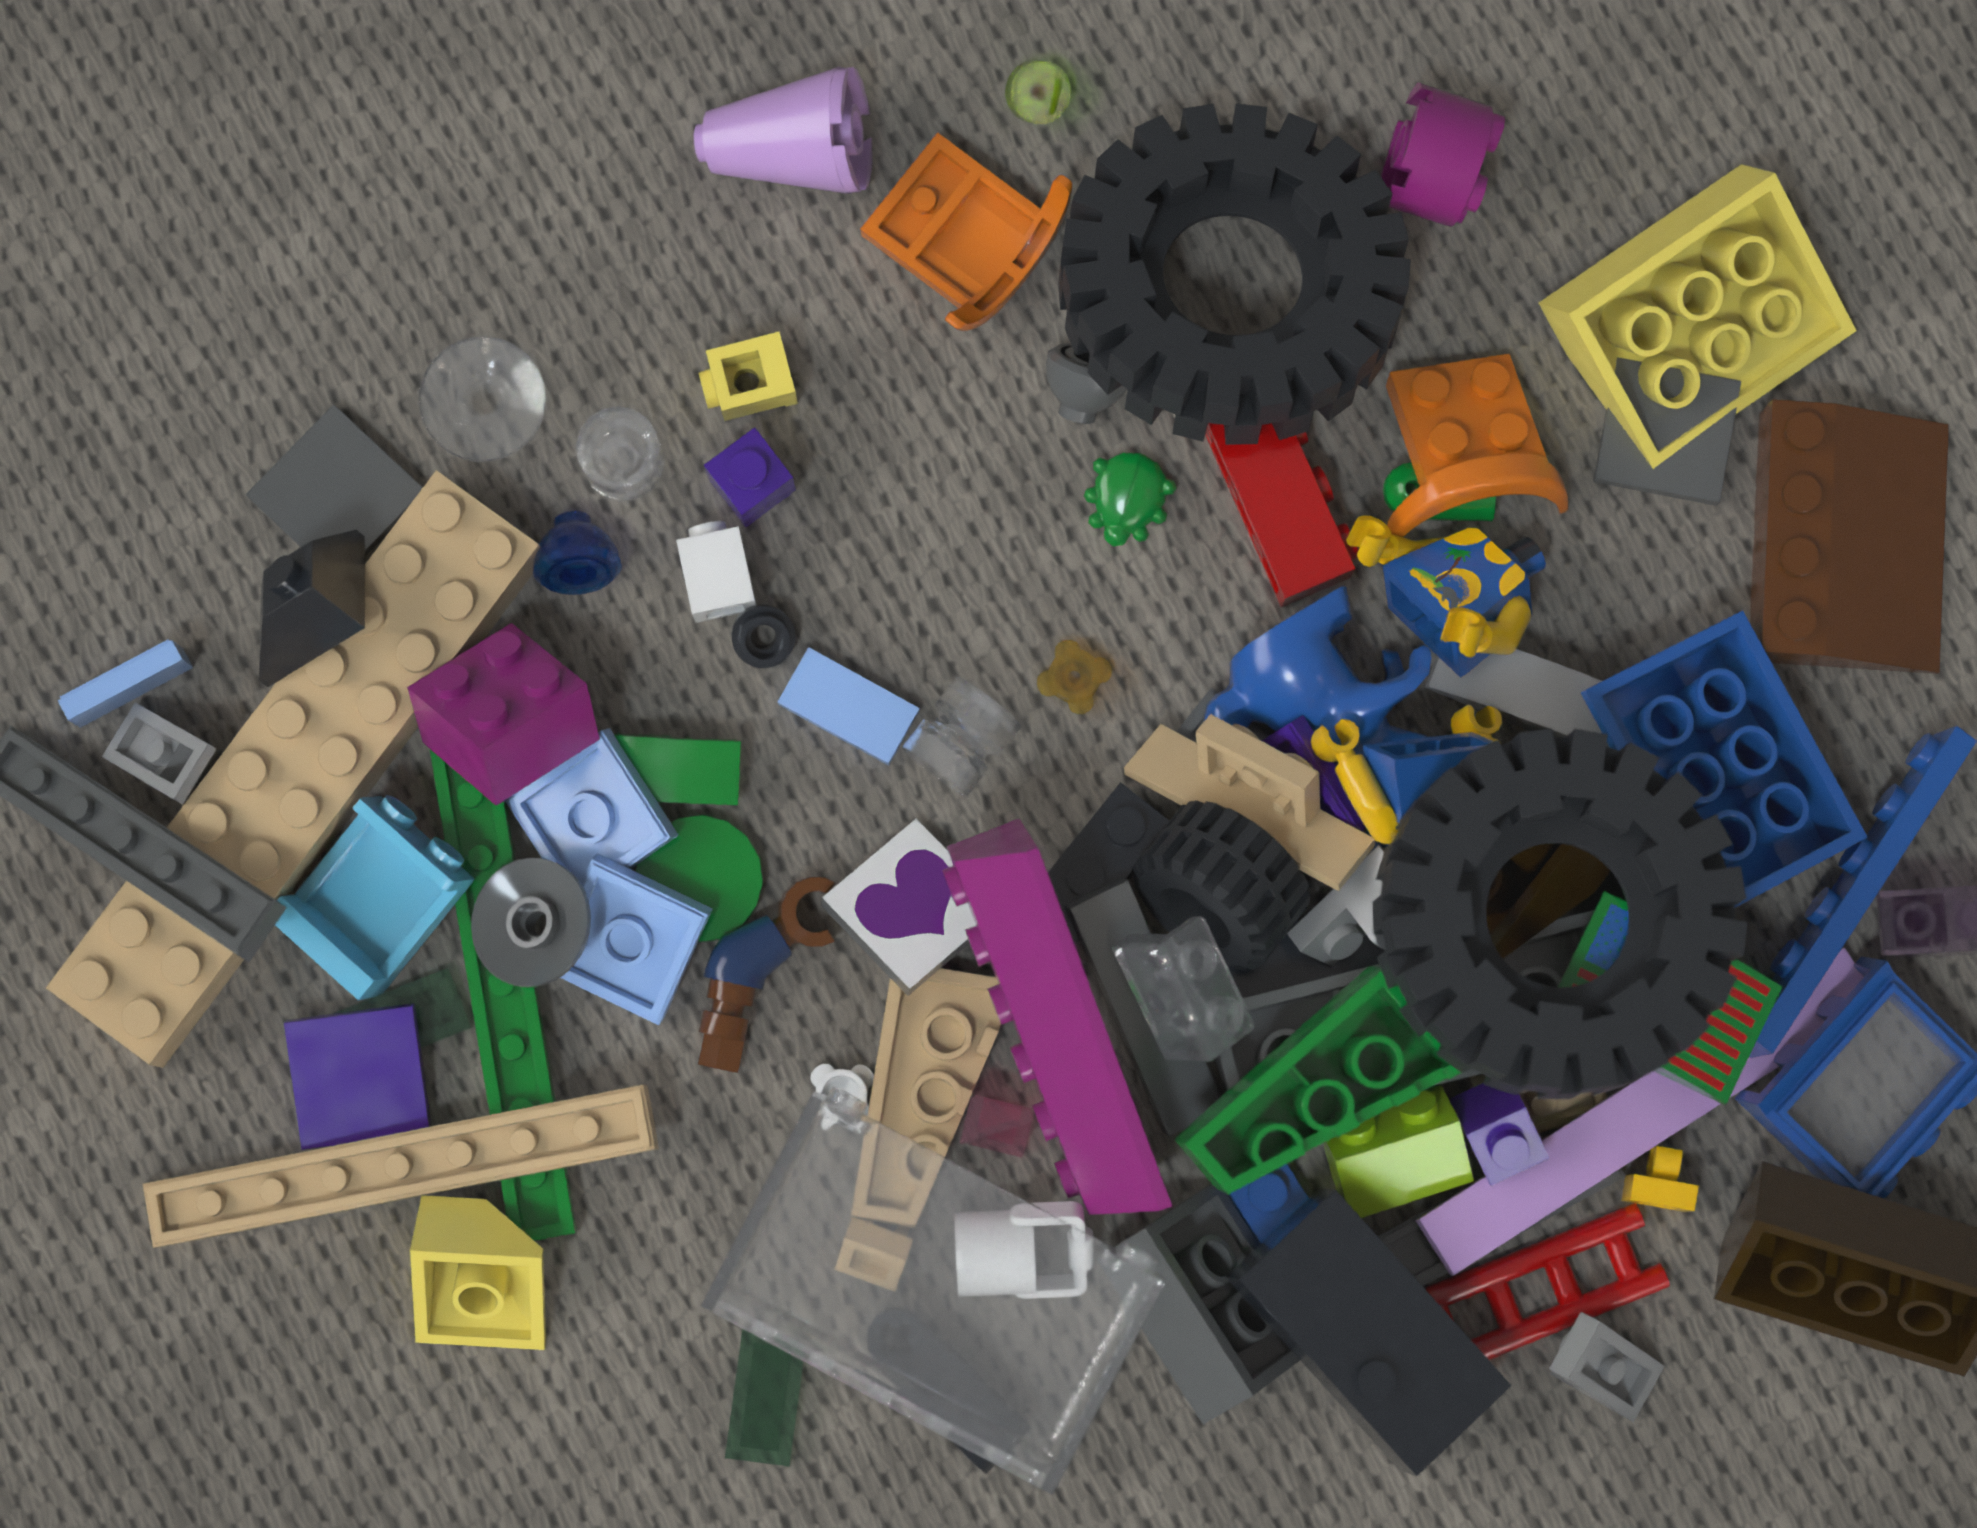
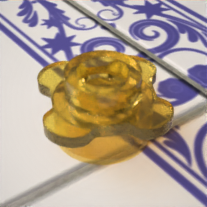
[1037,640,1112,715]

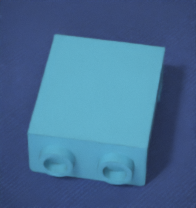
[275,795,475,1000]

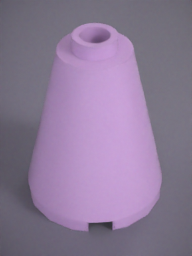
[694,67,872,194]

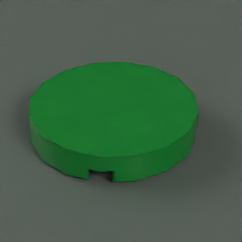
[636,815,763,943]

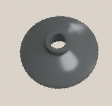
[471,858,591,987]

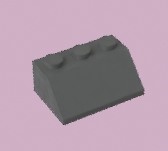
[1097,1183,1300,1424]

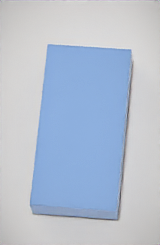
[58,639,193,728]
[777,647,920,766]

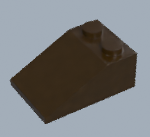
[1486,843,1611,958]

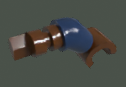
[698,877,835,1073]

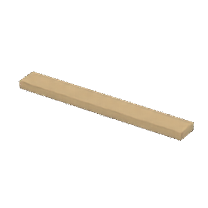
[143,1085,659,1248]

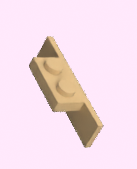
[1124,714,1375,891]

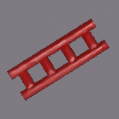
[1425,1203,1670,1360]

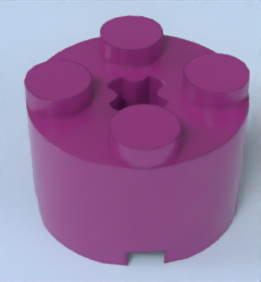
[1381,82,1505,227]

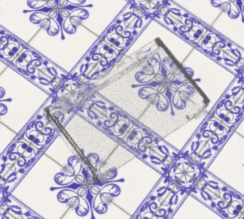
[701,1087,1165,1495]

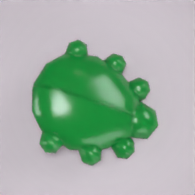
[1084,452,1177,547]

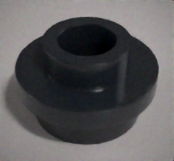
[731,604,795,668]

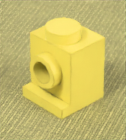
[698,332,798,421]

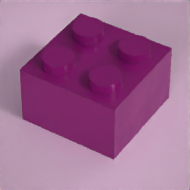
[407,623,600,806]

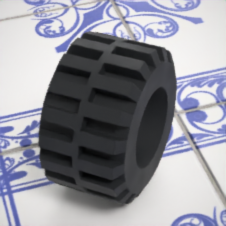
[1132,800,1311,970]

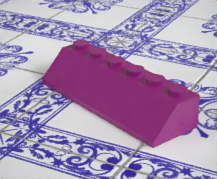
[942,818,1172,1215]

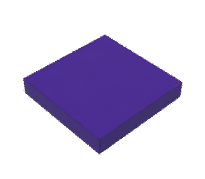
[284,1003,432,1150]

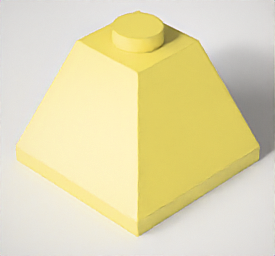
[410,1195,546,1350]

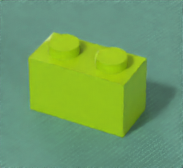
[1323,1085,1474,1218]

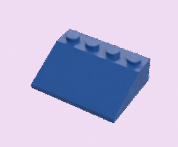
[1581,610,1868,907]

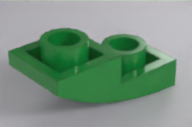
[614,734,741,805]

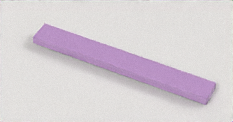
[1415,948,1864,1276]

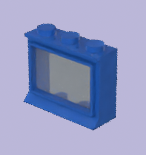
[1734,956,1977,1199]

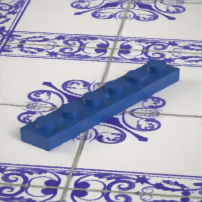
[1749,726,1977,1058]

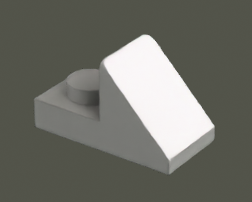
[102,702,222,805]
[1287,845,1386,967]
[1549,1312,1665,1422]

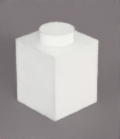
[676,521,757,623]

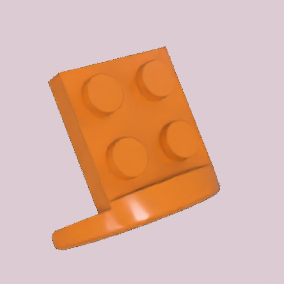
[860,132,1073,331]
[1386,353,1568,537]

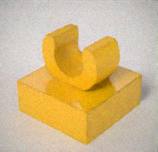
[1621,1146,1699,1212]

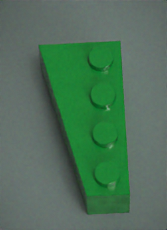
[1174,966,1461,1194]

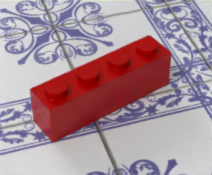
[1205,423,1358,608]

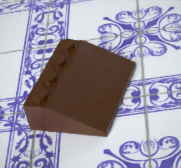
[1750,399,1949,674]

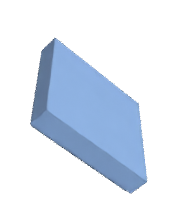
[505,728,678,883]
[560,853,713,1025]

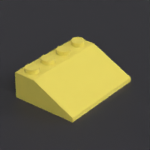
[1539,164,1856,469]

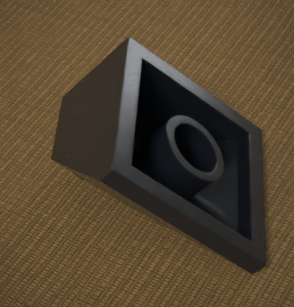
[259,530,365,687]

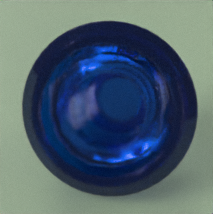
[533,511,622,595]

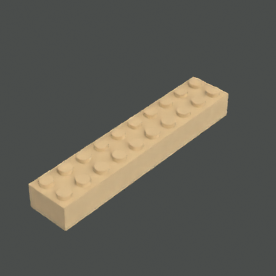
[46,470,546,1068]

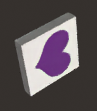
[821,819,976,996]

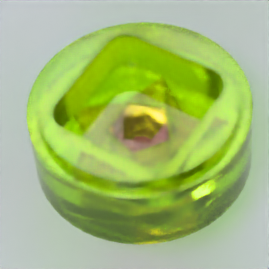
[1005,60,1071,124]

